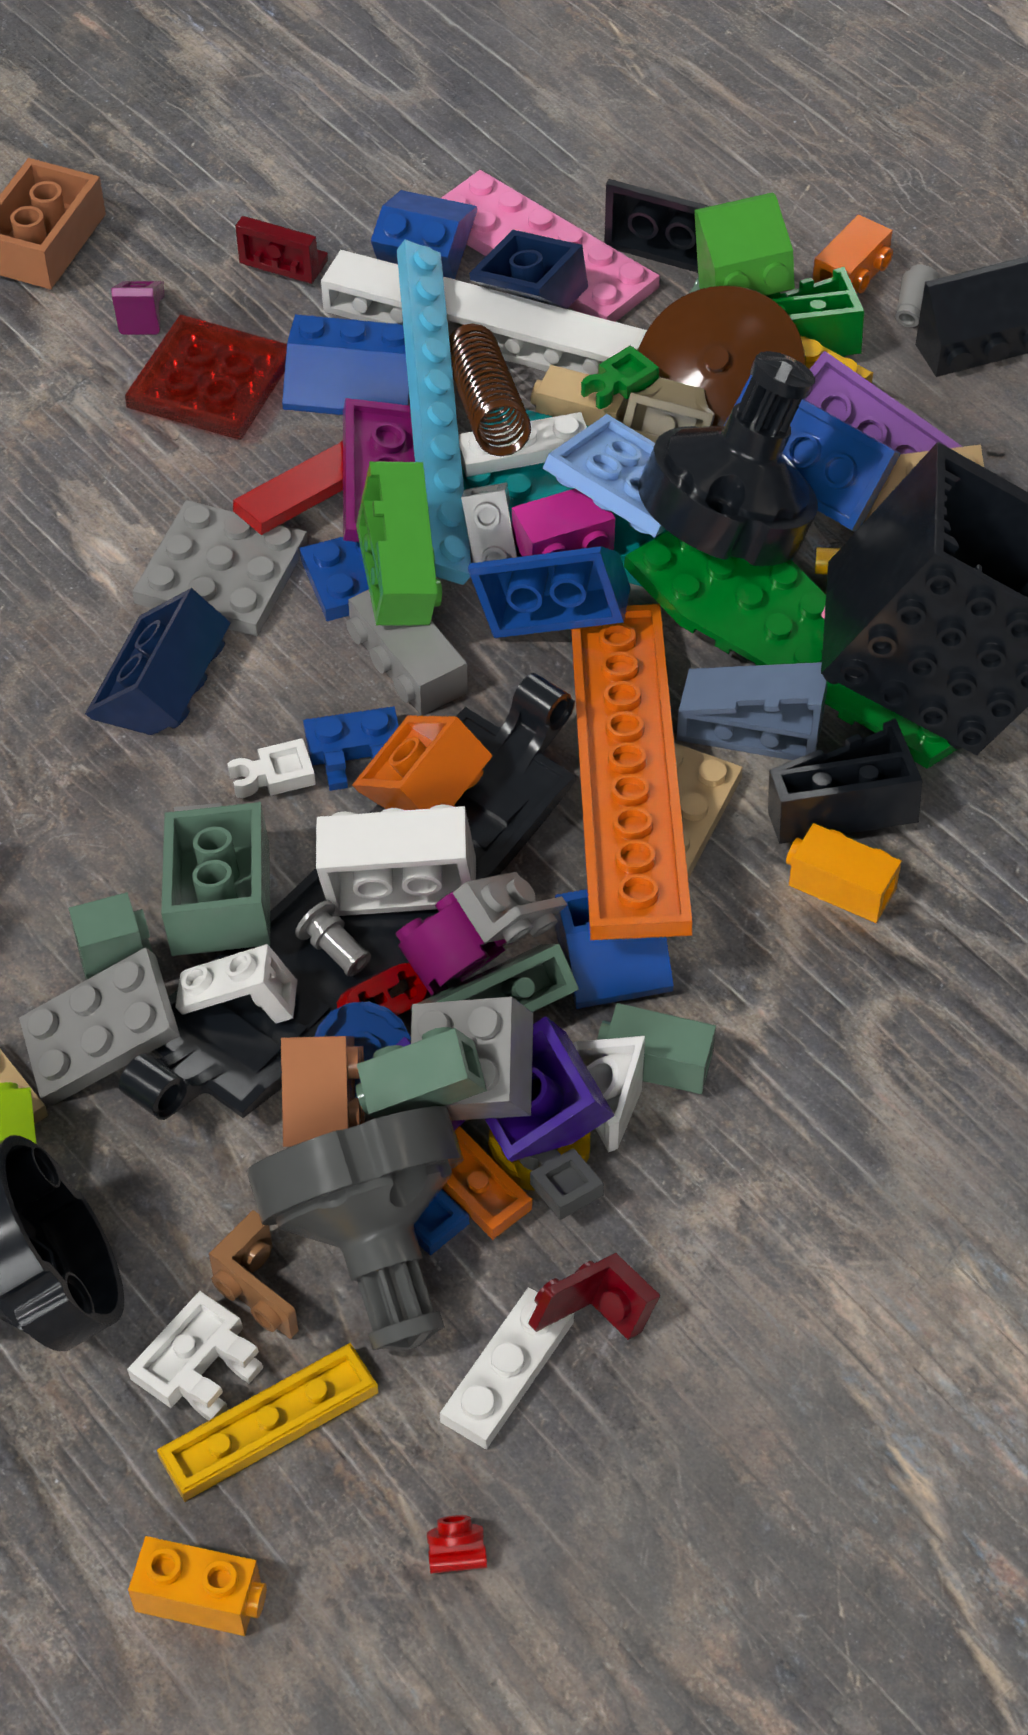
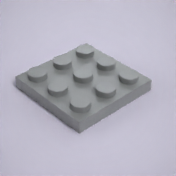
[132,500,308,637]

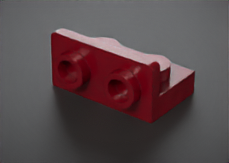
[235,216,328,284]

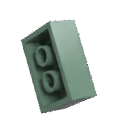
[161,802,270,956]

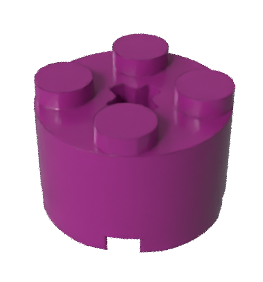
[396,891,513,996]

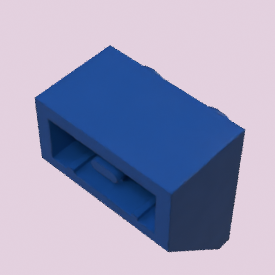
[555,889,674,1009]

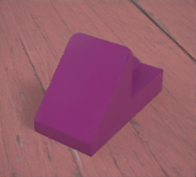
[111,281,165,335]

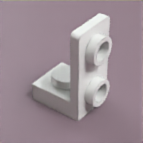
[176,944,297,1024]

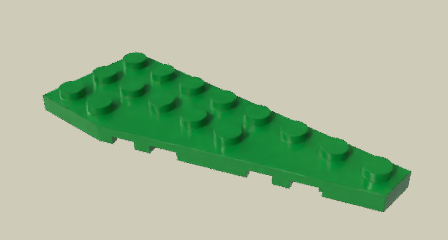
[624,531,958,769]

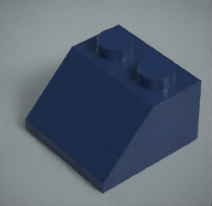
[469,230,588,309]

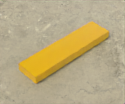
[157,1342,378,1502]

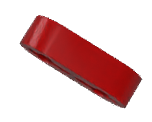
[337,963,427,1016]

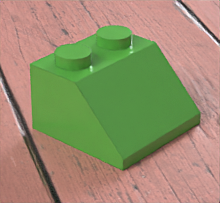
[694,192,795,296]

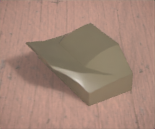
[623,377,715,443]

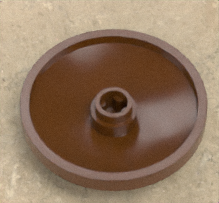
[639,286,806,426]

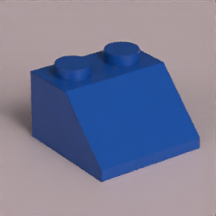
[371,190,478,279]

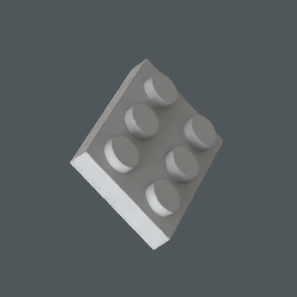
[19,947,180,1106]

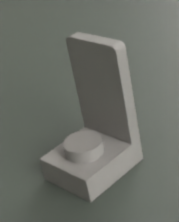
[461,482,517,563]

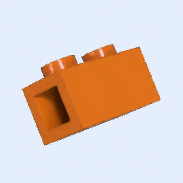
[812,214,893,294]

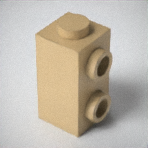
[531,365,629,426]

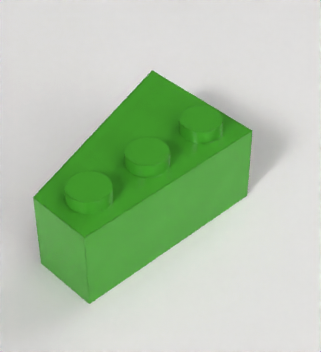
[356,462,442,626]

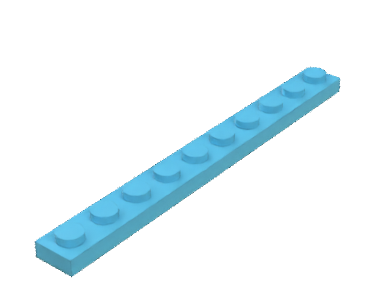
[397,239,471,585]

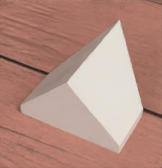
[573,1036,645,1153]

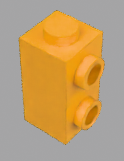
[786,823,902,923]
[128,1536,267,1636]

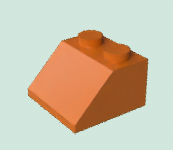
[352,715,493,810]

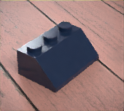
[85,588,231,735]

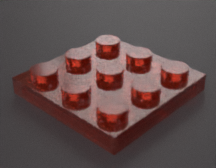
[125,314,287,440]

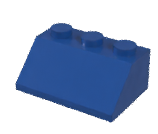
[282,314,410,415]
[468,546,630,638]

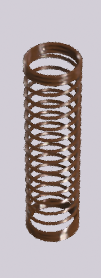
[449,323,531,457]

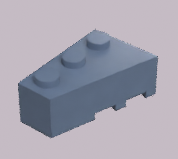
[676,662,828,760]

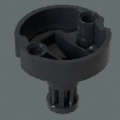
[638,351,818,566]
[0,1135,124,1351]

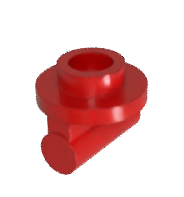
[427,1515,487,1574]

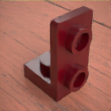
[528,1253,661,1340]

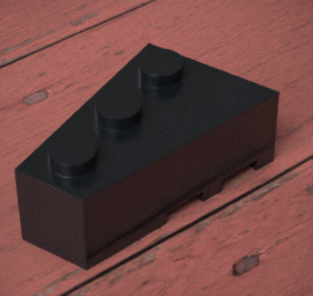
[768,718,922,844]

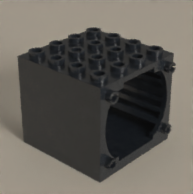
[821,442,1028,755]

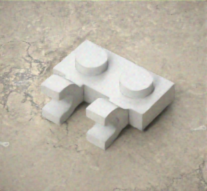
[127,1291,263,1421]

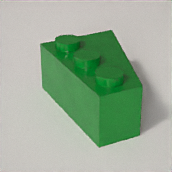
[766,267,864,357]

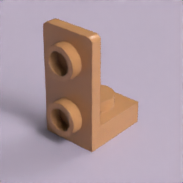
[209,1210,299,1339]

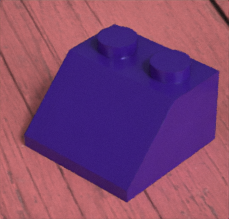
[485,1016,615,1162]

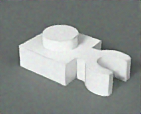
[227,738,316,798]

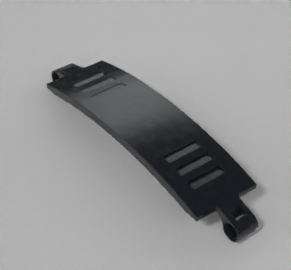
[119,673,576,1120]

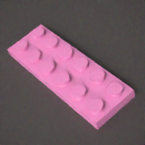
[441,170,660,322]

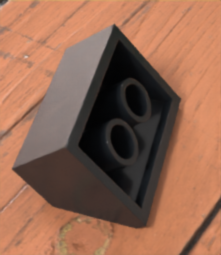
[604,179,709,273]
[915,256,1028,377]

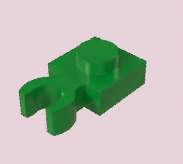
[581,345,659,409]

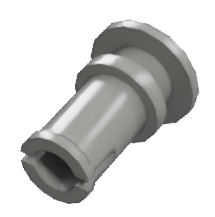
[295,900,371,977]

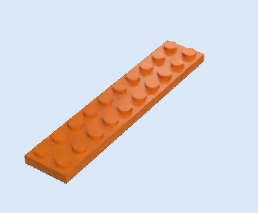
[571,604,692,940]

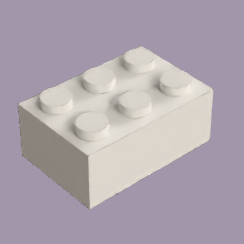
[316,804,476,916]

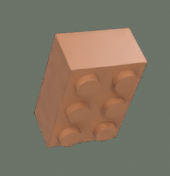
[0,158,106,289]
[281,1036,366,1147]

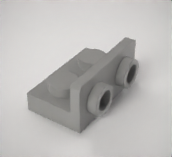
[453,872,567,943]

